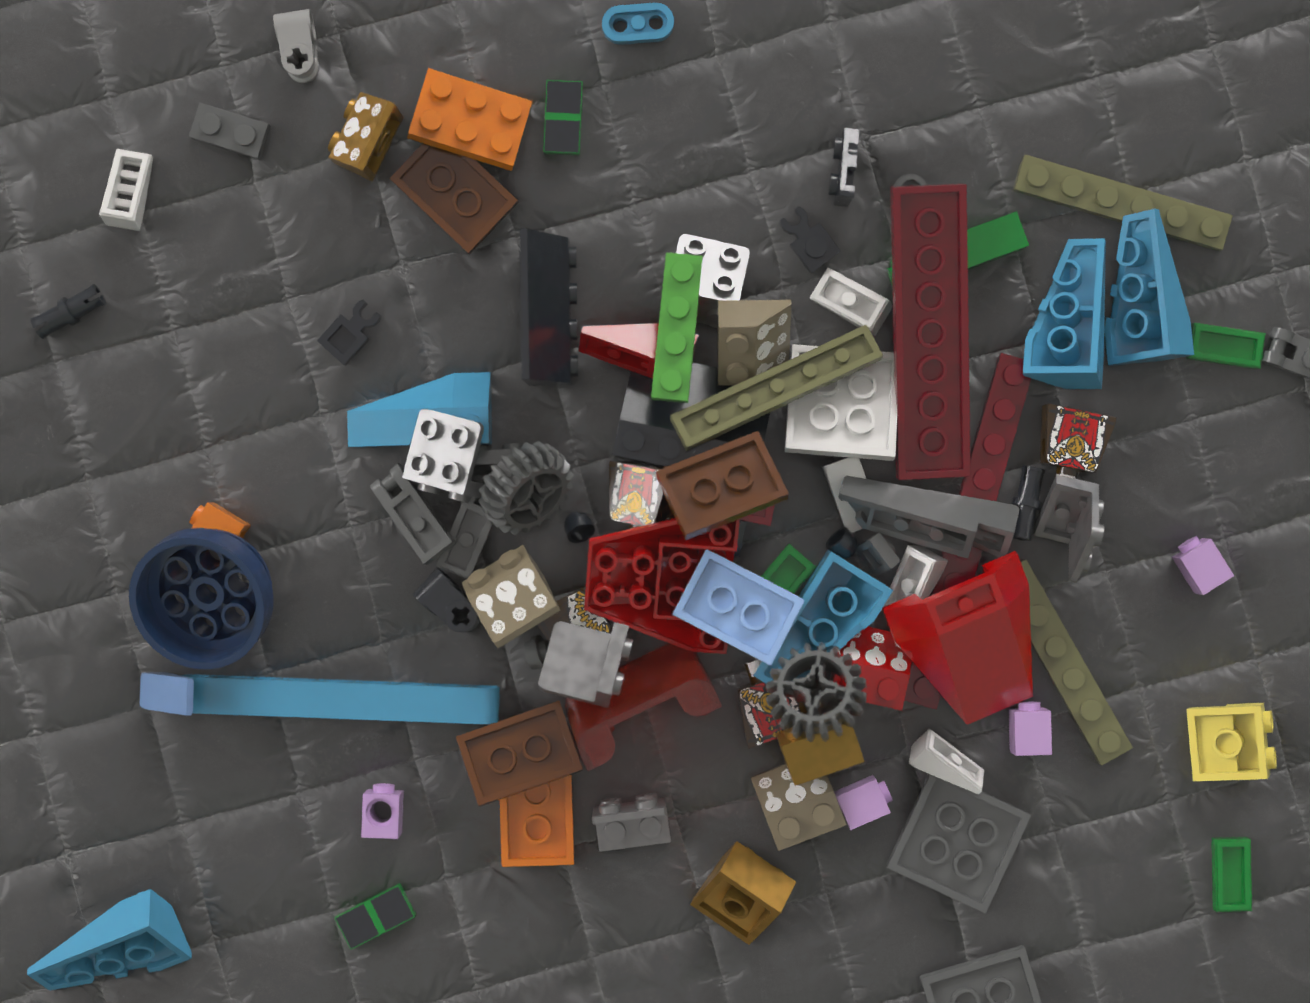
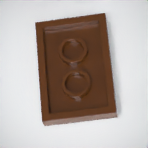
[389,143,519,255]
[656,431,789,540]
[456,701,583,807]

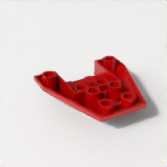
[584,518,740,654]
[882,551,1033,725]

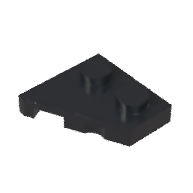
[828,128,859,207]

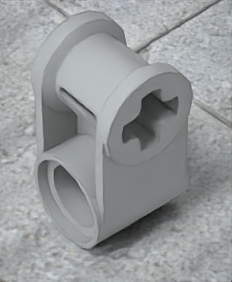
[273,9,319,84]

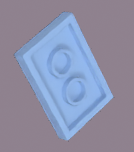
[672,549,805,666]

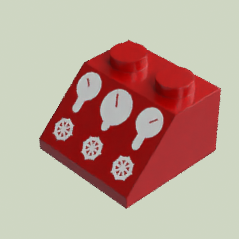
[830,626,912,711]

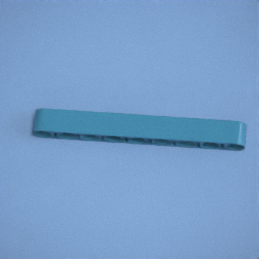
[181,674,500,724]

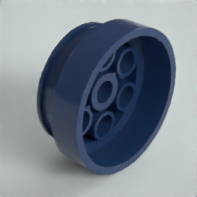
[129,528,274,669]

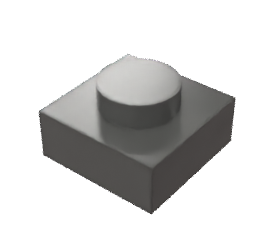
[856,532,901,576]

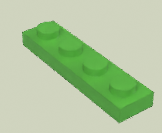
[651,252,703,403]

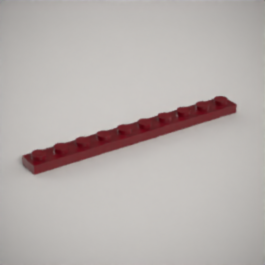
[904,353,1031,710]

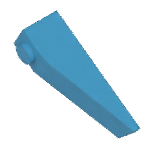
[1104,209,1194,365]
[1023,238,1106,389]
[347,372,492,447]
[753,549,893,683]
[27,889,192,991]

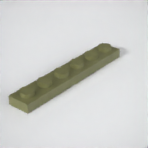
[1013,155,1233,251]
[670,325,883,451]
[1020,559,1133,766]

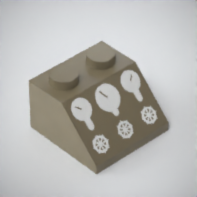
[717,300,791,385]
[461,545,560,649]
[750,764,846,851]

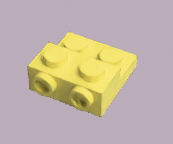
[1186,703,1277,782]

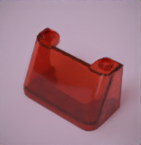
[565,643,722,771]

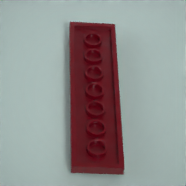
[891,184,971,480]

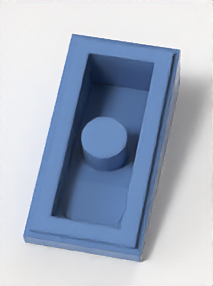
[140,672,194,715]

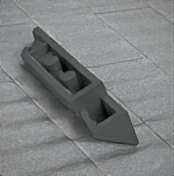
[838,476,1019,558]

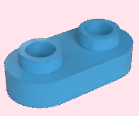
[602,3,674,45]

